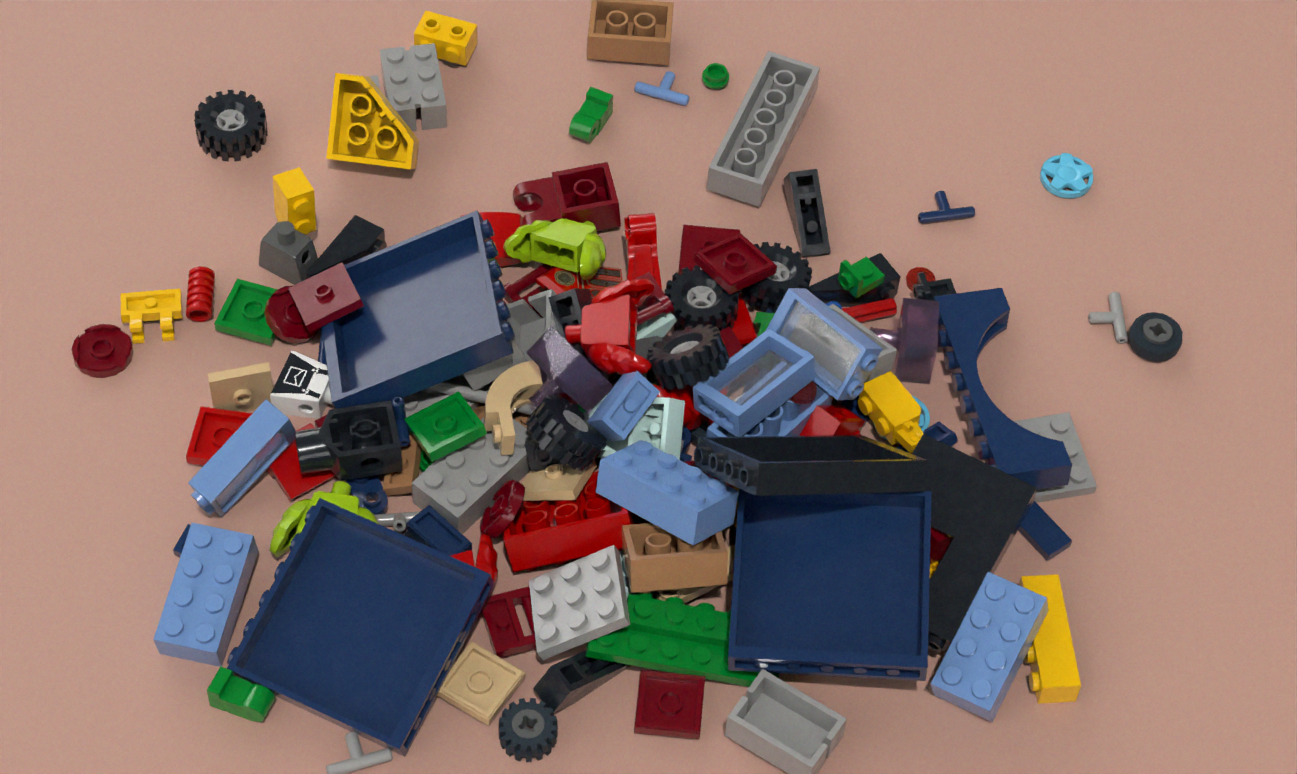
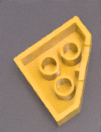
[326,73,419,169]

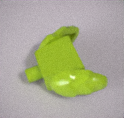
[503,219,606,280]
[269,481,379,557]

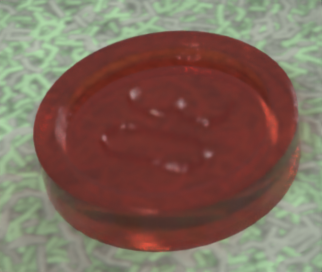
[906,267,935,291]
[789,381,817,404]

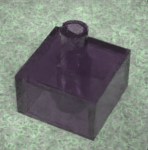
[869,298,939,384]
[526,326,614,413]

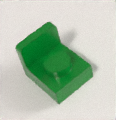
[838,256,885,298]

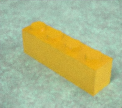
[1019,574,1081,704]

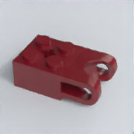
[513,162,621,231]

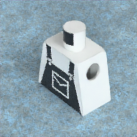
[270,350,333,419]

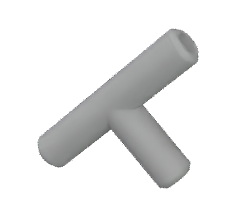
[1088,292,1128,344]
[374,511,420,532]
[326,732,393,774]

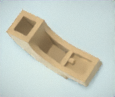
[483,360,543,455]

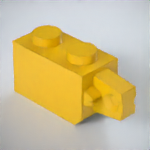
[272,167,316,235]
[858,371,924,453]

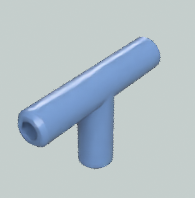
[634,71,689,106]

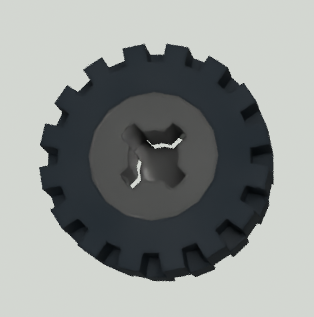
[499,698,558,762]

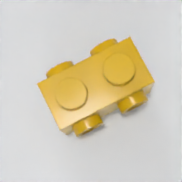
[414,11,478,66]

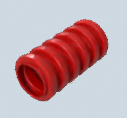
[186,266,215,322]

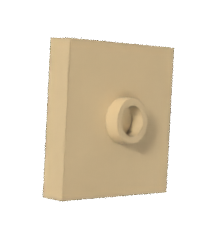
[207,362,273,412]
[522,460,597,501]
[437,641,525,726]

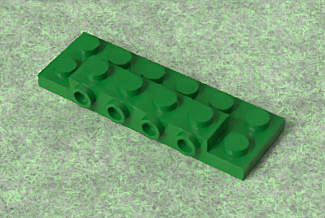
[585,592,779,687]

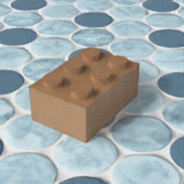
[587,0,674,65]
[622,523,728,593]

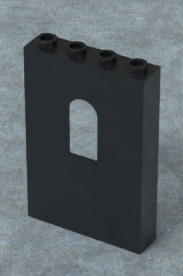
[912,434,1037,652]
[694,435,928,496]

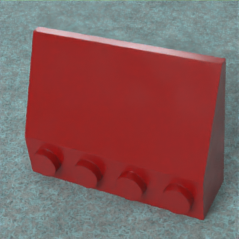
[504,471,635,572]

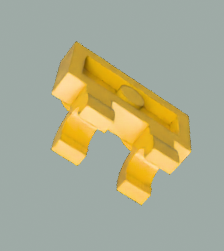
[120,288,182,344]

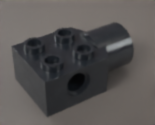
[295,400,403,481]

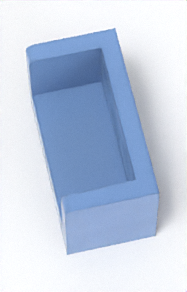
[587,371,660,442]

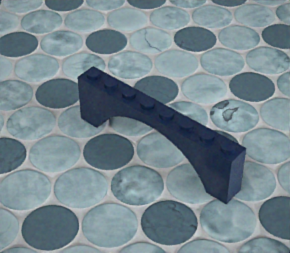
[928,288,1072,489]

